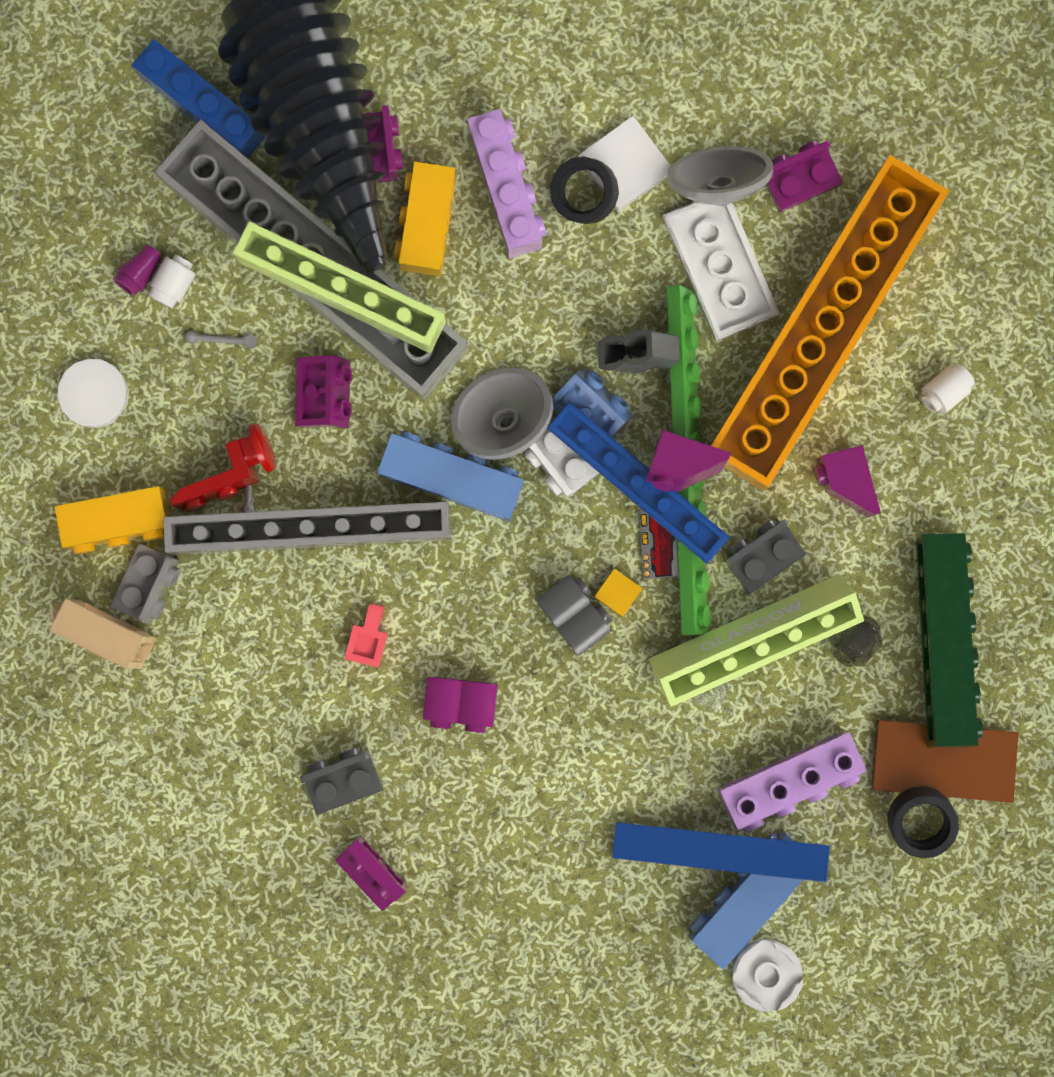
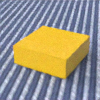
[594,568,643,617]

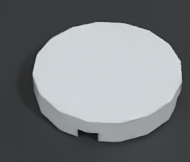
[57,359,129,428]
[732,939,803,1012]

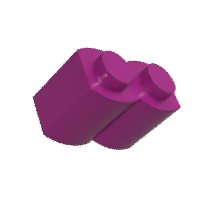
[422,676,498,733]

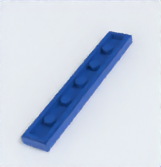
[547,401,730,564]
[612,822,830,883]

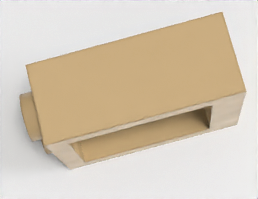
[49,598,157,669]

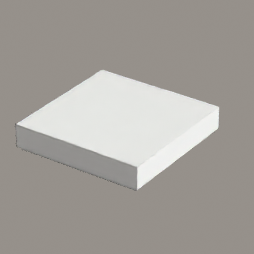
[578,116,671,213]

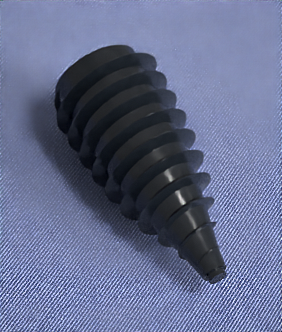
[218,0,387,272]

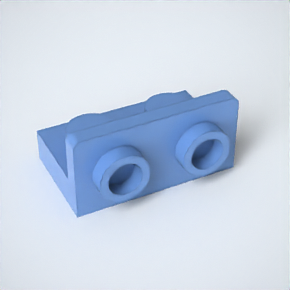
[552,368,633,437]

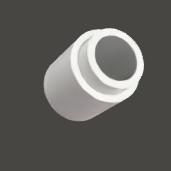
[148,255,196,309]
[922,364,974,414]

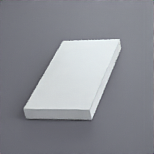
[662,201,780,342]

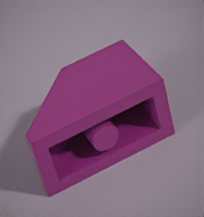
[645,430,730,492]
[814,445,881,517]

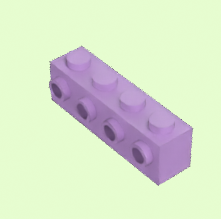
[467,109,546,259]
[716,731,867,832]

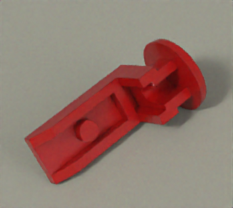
[170,423,276,513]

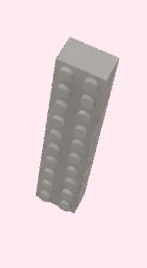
[155,119,469,402]

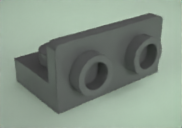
[724,518,807,595]
[300,747,383,815]

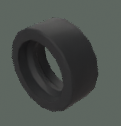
[550,156,619,224]
[887,786,959,859]

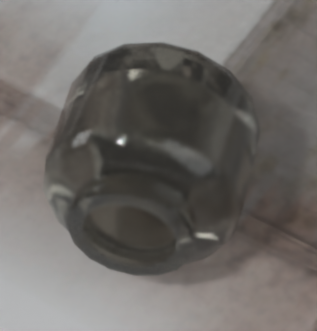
[830,616,883,667]

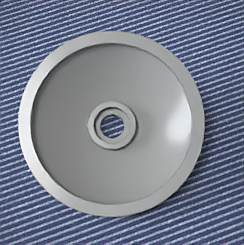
[668,146,773,206]
[451,367,553,460]

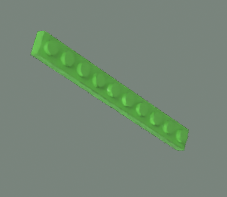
[667,285,711,635]

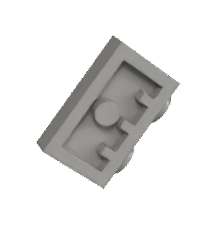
[110,543,180,624]

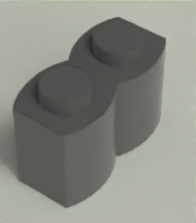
[597,329,680,374]
[535,575,612,656]

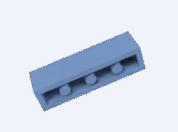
[377,431,524,522]
[688,831,803,970]

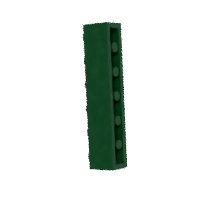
[916,533,983,748]

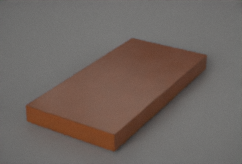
[871,720,1019,803]

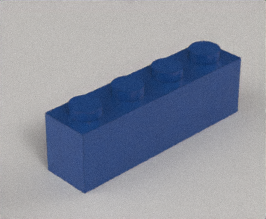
[132,39,266,159]

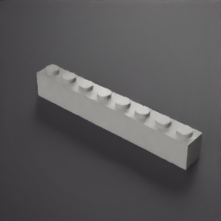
[164,502,451,555]

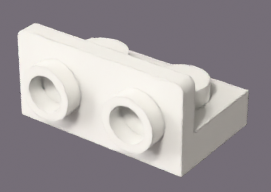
[523,428,599,499]

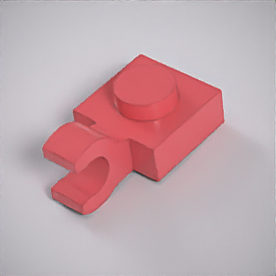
[344,603,388,668]

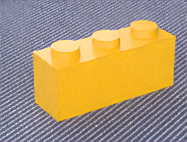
[394,162,457,277]
[55,486,170,554]

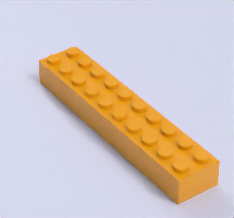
[710,155,949,491]

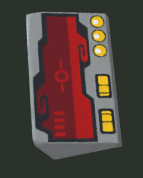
[639,510,679,579]

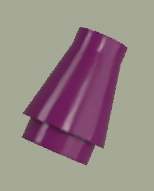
[113,244,163,297]

